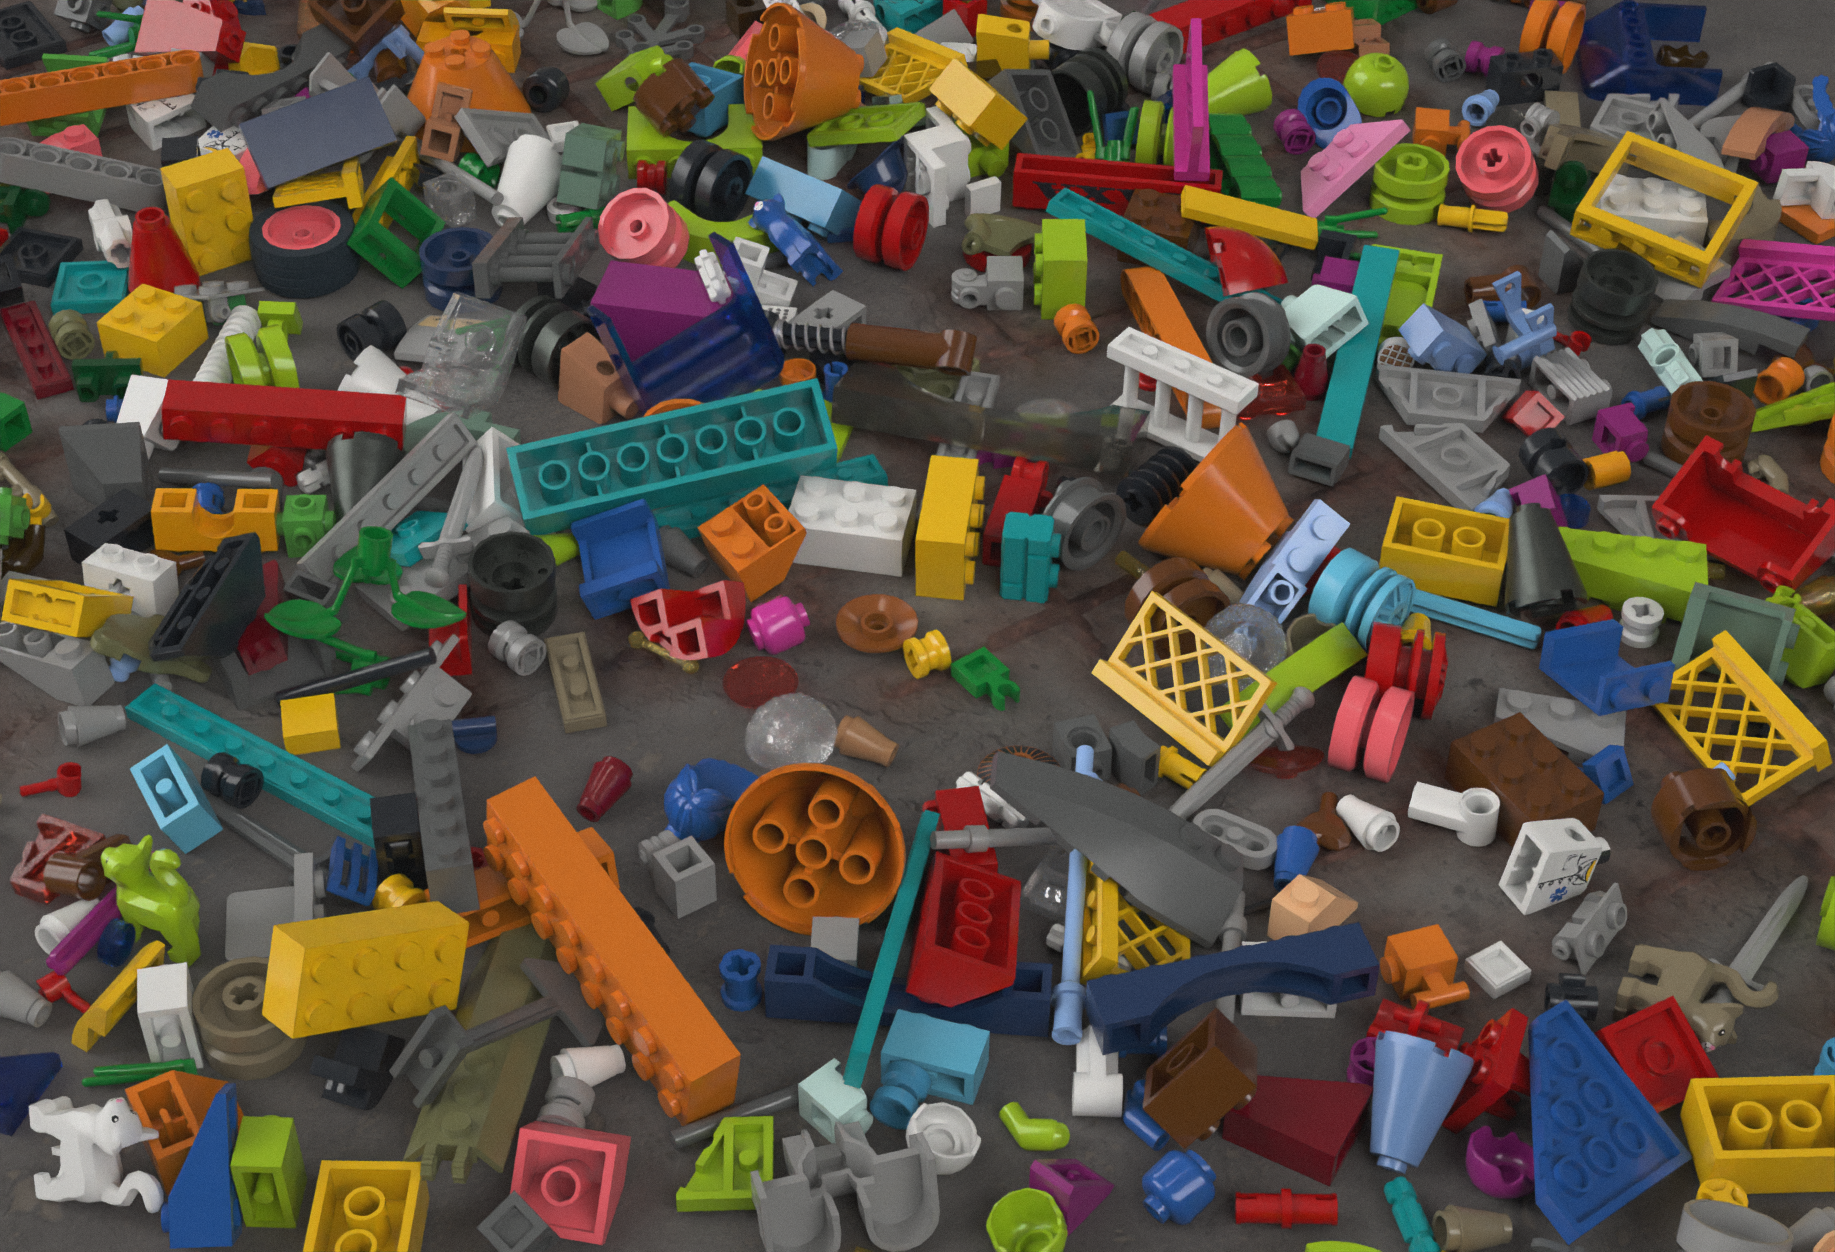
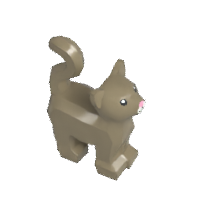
[1613,943,1780,1052]

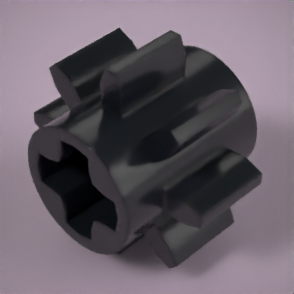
[1544,973,1598,1021]

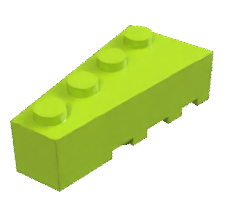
[1558,527,1708,624]

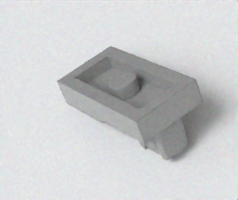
[1467,299,1503,371]

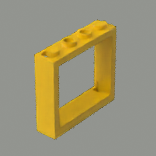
[1569,131,1759,288]

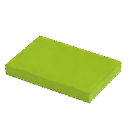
[807,102,926,147]

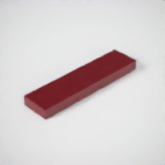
[0,300,74,400]

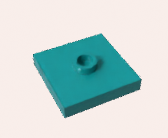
[390,511,468,567]

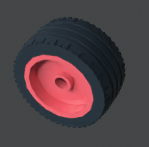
[249,200,360,298]

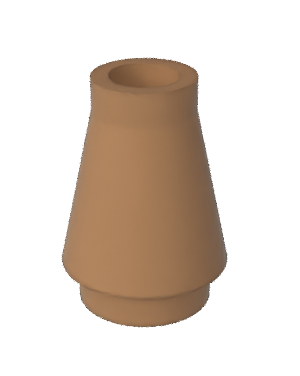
[832,715,899,767]

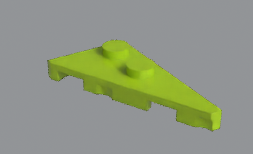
[1751,382,1835,432]

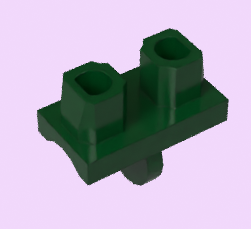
[1548,161,1592,223]
[0,182,51,234]
[71,351,144,402]

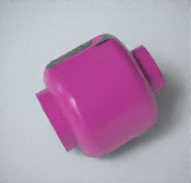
[746,595,810,655]

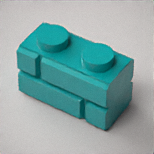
[1000,512,1062,603]

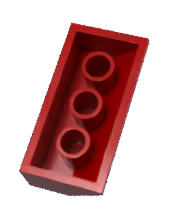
[905,851,1021,1008]

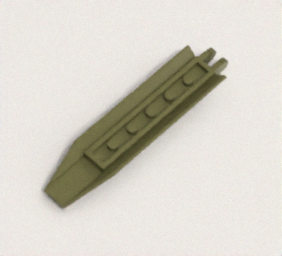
[403,923,558,1184]

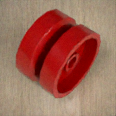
[853,184,929,271]

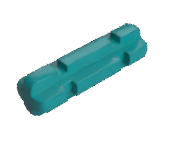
[1383,1176,1441,1252]

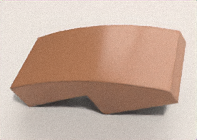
[1351,19,1390,58]

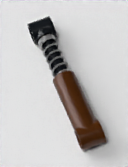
[737,308,977,377]

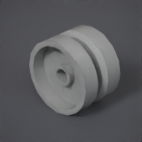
[1106,12,1184,94]

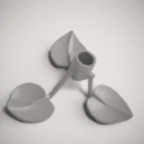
[513,0,609,55]

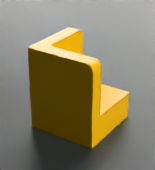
[228,42,280,75]

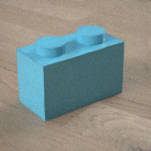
[130,744,223,854]
[881,1009,990,1105]

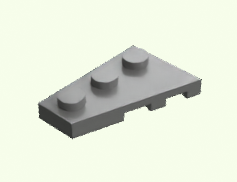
[454,108,550,167]
[1494,688,1626,764]

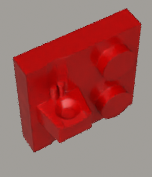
[1594,996,1719,1113]

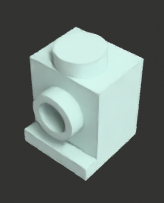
[798,1058,873,1144]

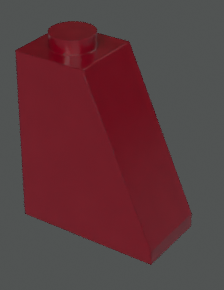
[234,559,288,676]
[1222,1075,1373,1187]

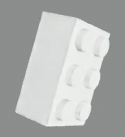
[1596,174,1708,246]
[788,475,917,577]

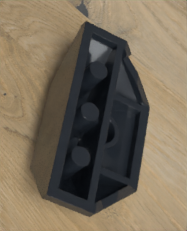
[148,532,266,661]

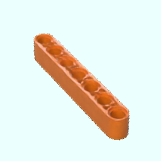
[0,50,204,126]
[1120,266,1222,430]

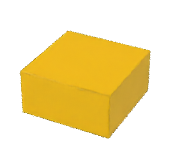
[280,693,341,755]

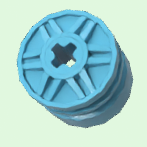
[1308,548,1416,654]

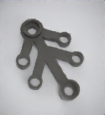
[615,0,705,60]

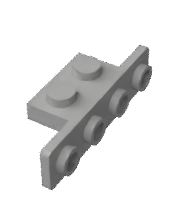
[351,634,472,772]

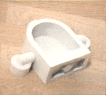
[1031,0,1122,50]

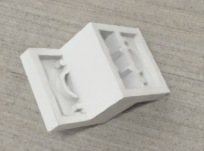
[904,106,971,228]

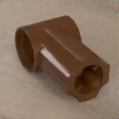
[1463,264,1541,309]
[43,834,132,901]

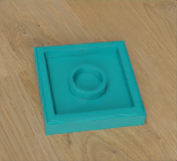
[50,260,129,315]

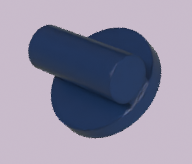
[452,716,498,754]

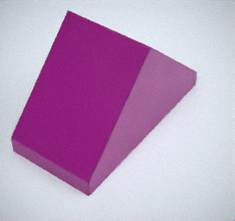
[1029,1158,1114,1237]

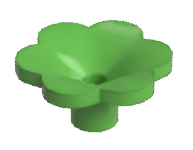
[1281,342,1302,373]

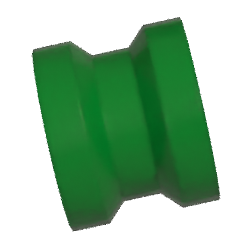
[458,152,500,188]

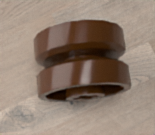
[1660,381,1756,465]
[1124,557,1232,663]

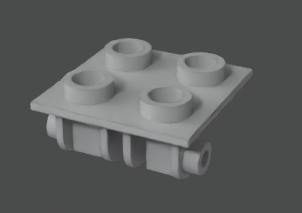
[174,280,265,323]

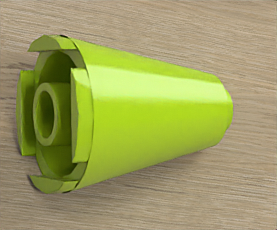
[1208,48,1272,116]

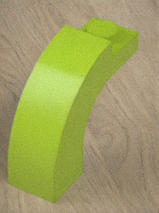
[668,200,779,267]

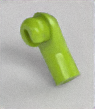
[999,1102,1070,1151]

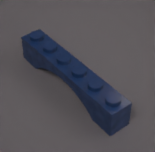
[1086,922,1380,1055]
[764,944,1053,1037]

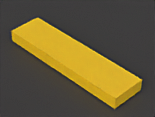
[1181,185,1318,250]

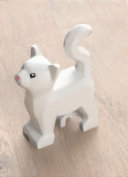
[29,1096,164,1213]

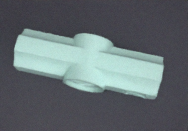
[1638,328,1703,395]

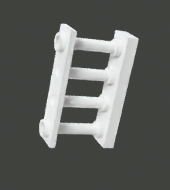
[1103,327,1259,462]

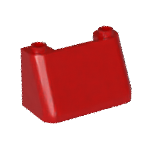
[1651,435,1835,594]

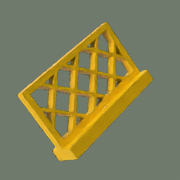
[859,27,968,103]
[273,157,365,209]
[1092,591,1277,767]
[1651,630,1833,806]
[1080,858,1191,986]

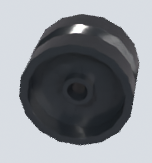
[669,139,753,222]

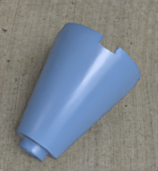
[1369,1031,1474,1174]

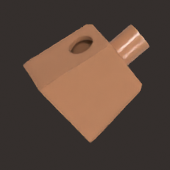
[558,332,641,424]

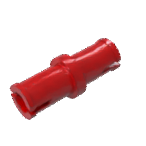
[1235,1188,1338,1229]

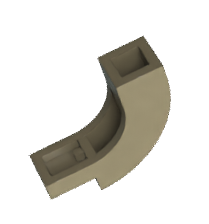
[1538,124,1634,176]
[1702,180,1782,268]

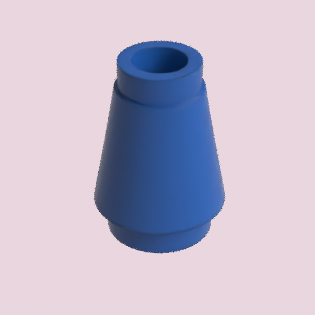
[1273,826,1319,892]

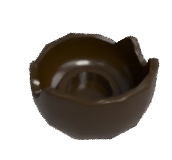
[1655,44,1710,83]

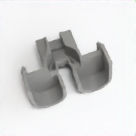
[309,52,426,164]
[750,1121,940,1252]

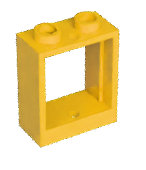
[1,579,134,637]

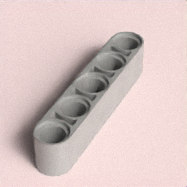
[0,137,166,212]

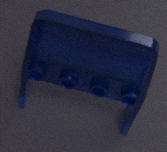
[1576,0,1723,106]
[587,232,784,415]

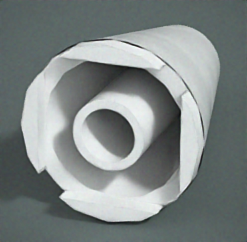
[492,134,573,227]
[337,345,442,426]

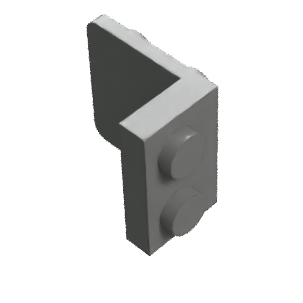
[225,852,327,962]

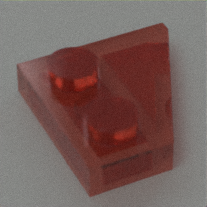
[1236,364,1306,420]
[9,814,106,905]

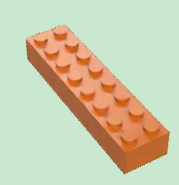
[483,776,741,1126]

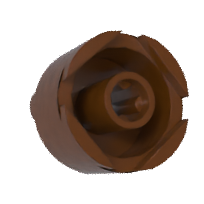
[633,58,715,138]
[1651,768,1757,871]

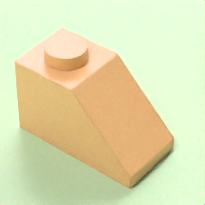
[1267,874,1358,940]

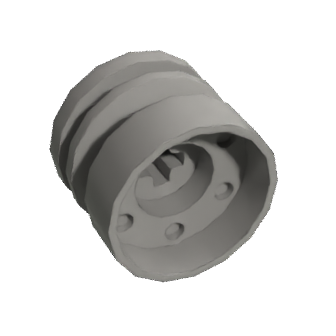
[1676,1199,1794,1252]

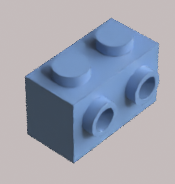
[1398,303,1487,374]

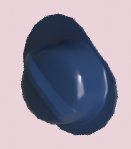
[847,134,908,195]

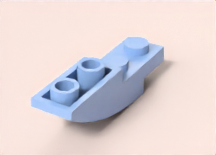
[1226,499,1350,654]

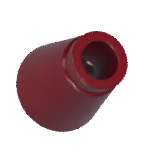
[1292,344,1329,401]
[576,756,633,822]

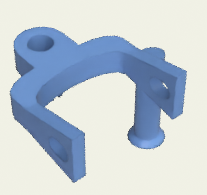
[347,24,424,80]
[1492,271,1557,370]

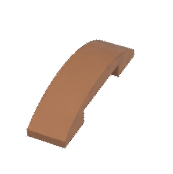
[1721,107,1795,160]

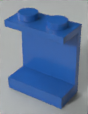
[1539,619,1675,716]

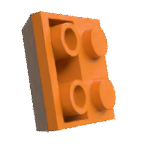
[1286,1,1355,56]
[697,484,807,602]
[125,1070,244,1196]

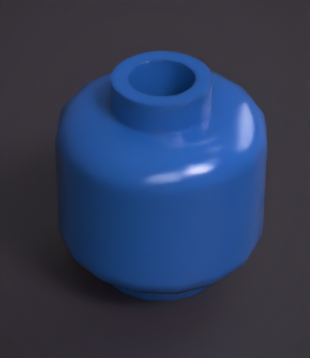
[1142,1150,1216,1225]

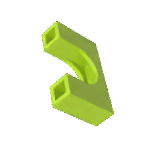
[626,104,763,179]

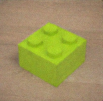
[1033,219,1088,320]

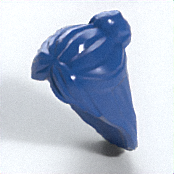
[664,758,759,843]

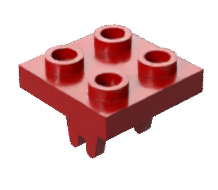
[1442,1008,1531,1134]

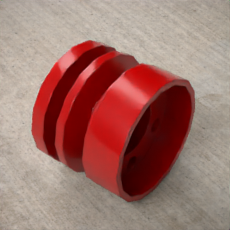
[1364,621,1448,721]

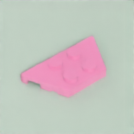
[1300,119,1411,218]

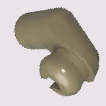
[1748,455,1790,496]

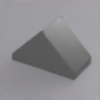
[1538,230,1585,295]

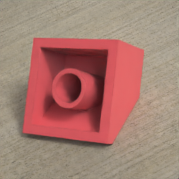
[510,1121,631,1245]

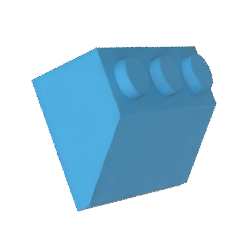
[745,156,862,238]

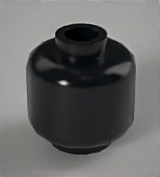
[522,66,570,113]

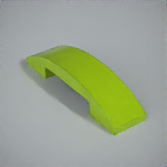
[1219,622,1368,737]

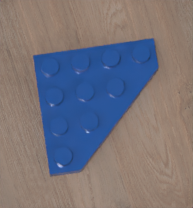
[1528,999,1693,1245]

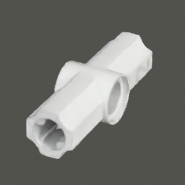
[88,199,132,268]

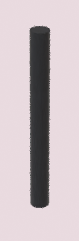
[276,647,437,707]

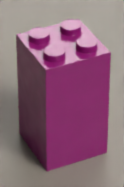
[590,260,745,379]

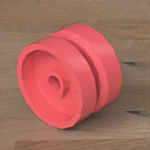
[1456,125,1539,213]
[598,188,690,268]
[1328,675,1415,783]

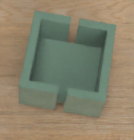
[557,123,625,210]

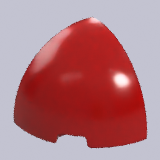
[1204,226,1289,296]
[630,580,746,660]

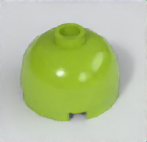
[1342,53,1409,117]

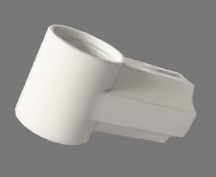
[1408,781,1500,847]
[1072,1025,1123,1118]

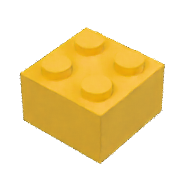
[929,57,1028,150]
[96,283,209,378]

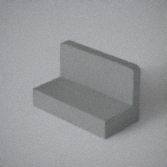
[915,9,974,44]

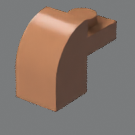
[420,82,473,162]

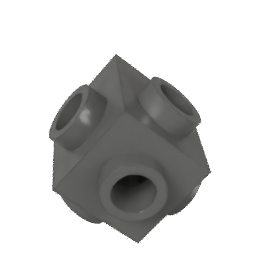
[54,0,112,33]

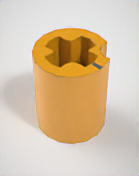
[1582,450,1631,491]

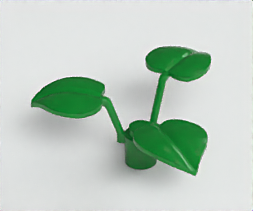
[264,526,467,639]

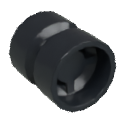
[336,300,407,362]
[1518,427,1589,499]

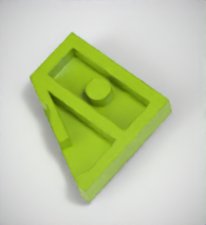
[676,1116,774,1212]

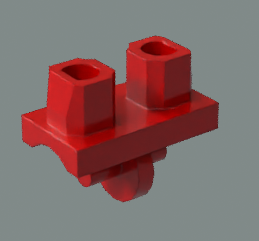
[1366,998,1465,1057]

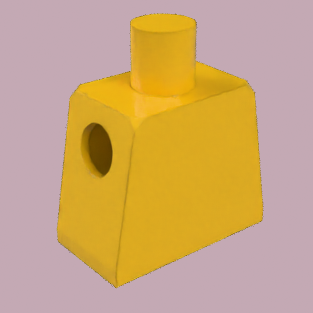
[976,14,1050,71]

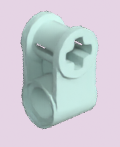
[807,142,857,180]

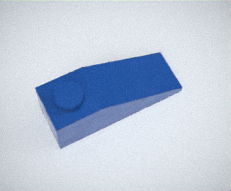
[161,1083,242,1249]

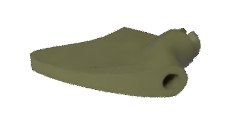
[961,213,1042,256]

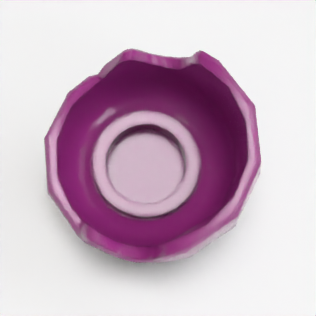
[1465,1125,1535,1199]

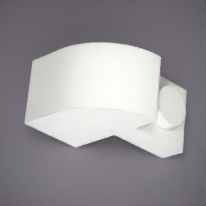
[1773,161,1835,219]
[723,236,798,309]

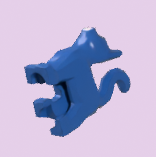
[748,193,843,286]

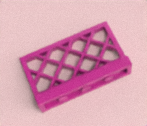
[1172,18,1210,181]
[1711,239,1835,322]

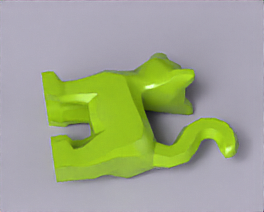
[101,834,201,968]

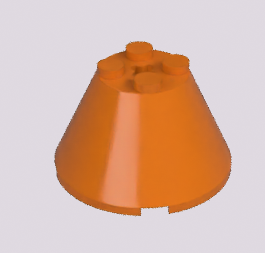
[744,2,864,141]
[407,30,531,153]
[1138,422,1295,580]
[724,763,906,936]

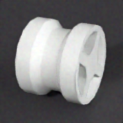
[1619,597,1664,648]

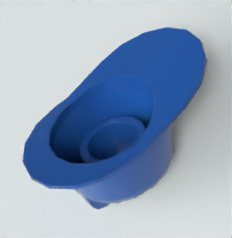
[1298,78,1362,149]

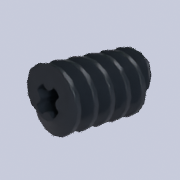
[1116,446,1197,525]

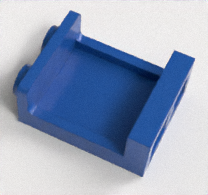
[570,499,670,620]

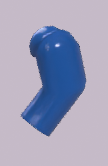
[1123,1080,1170,1151]

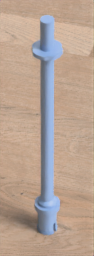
[1050,745,1102,1045]

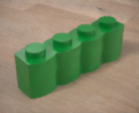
[1209,113,1282,208]

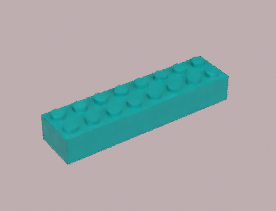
[506,378,838,535]

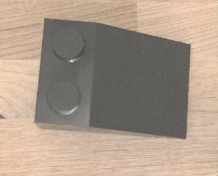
[988,69,1081,158]

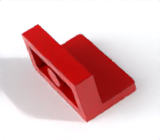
[429,584,472,676]

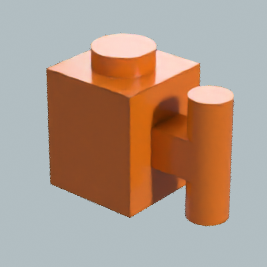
[1412,107,1471,156]
[1380,924,1470,1010]

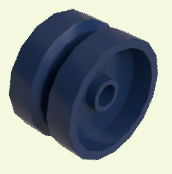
[419,227,503,314]

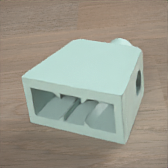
[1281,284,1369,358]

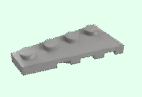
[356,515,530,632]

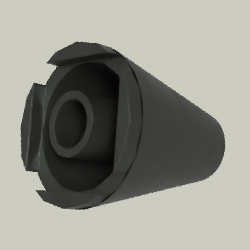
[326,431,406,523]
[1505,503,1588,619]

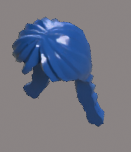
[1789,74,1835,163]

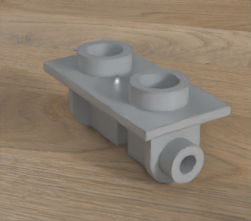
[1552,883,1627,975]

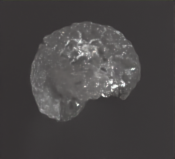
[1196,602,1288,691]
[744,692,838,769]

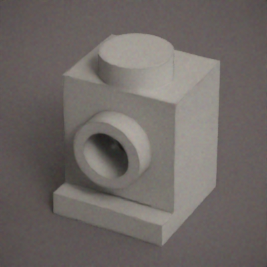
[1688,332,1739,378]

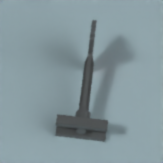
[389,958,606,1109]

